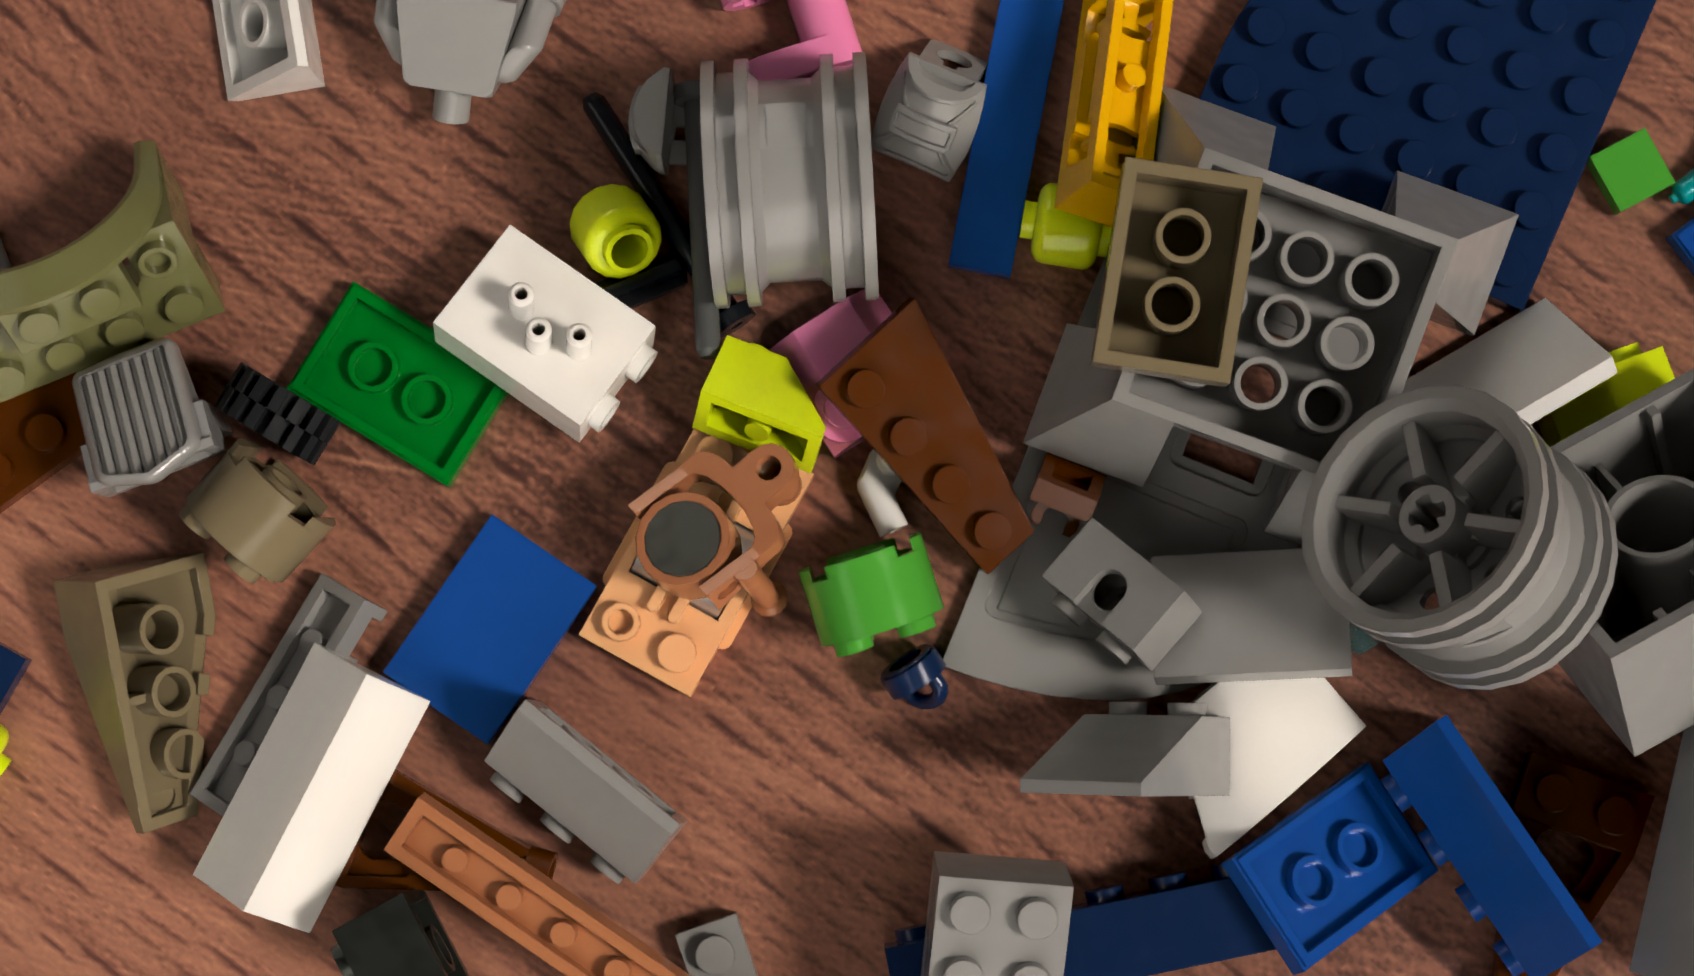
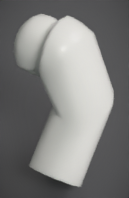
[857,450,908,538]

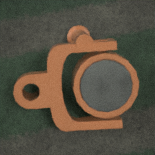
[628,443,802,617]

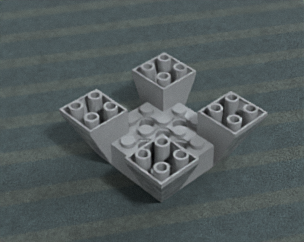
[1023,86,1519,546]

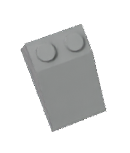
[1020,702,1230,797]

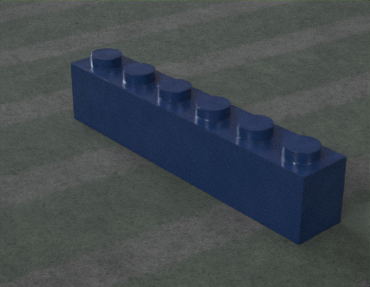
[884,863,1276,976]

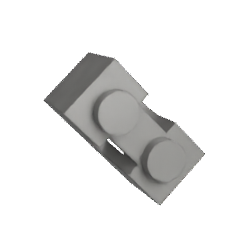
[1042,517,1203,671]

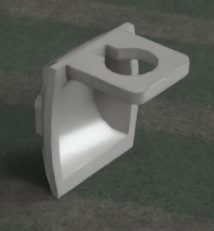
[871,39,988,182]
[628,67,687,175]

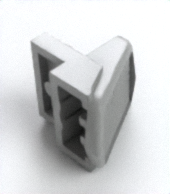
[72,338,233,498]

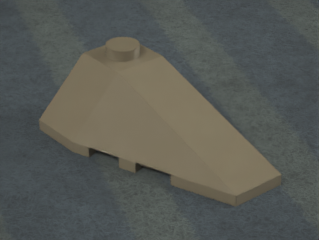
[53,552,216,834]

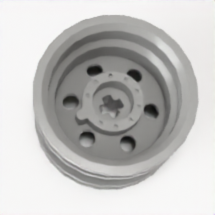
[700,52,879,309]
[1301,385,1618,690]

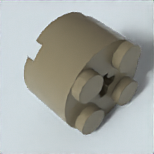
[179,438,336,583]

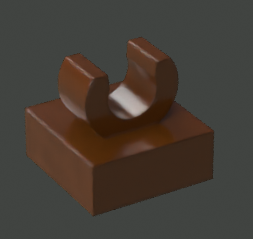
[1029,452,1106,537]

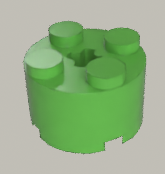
[798,532,944,657]

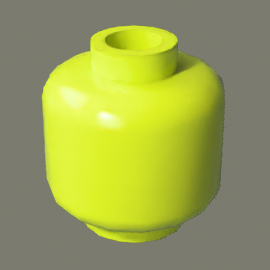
[1019,183,1112,270]
[569,184,662,279]

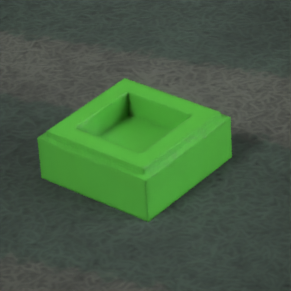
[1586,128,1676,216]

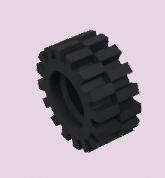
[214,362,341,466]

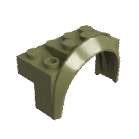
[0,140,225,403]

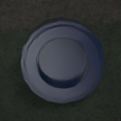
[880,644,948,709]

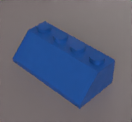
[1381,714,1603,976]

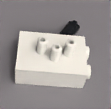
[433,225,688,443]

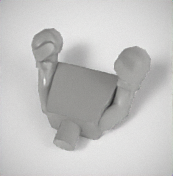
[374,0,568,124]

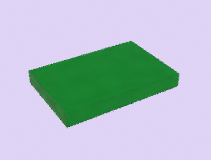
[286,281,509,488]

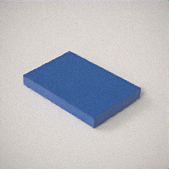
[383,514,598,745]
[1221,762,1439,975]

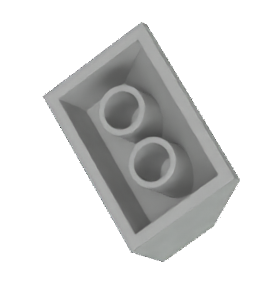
[484,699,688,884]

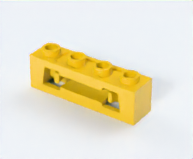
[1054,0,1174,227]

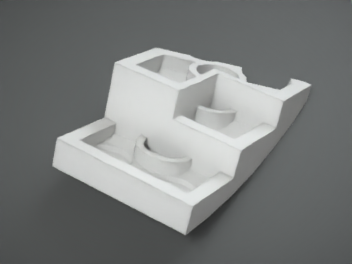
[1188,678,1366,859]

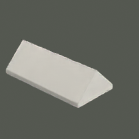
[212,0,325,101]
[193,642,431,933]

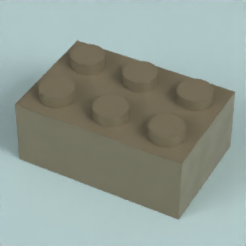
[1090,157,1263,387]

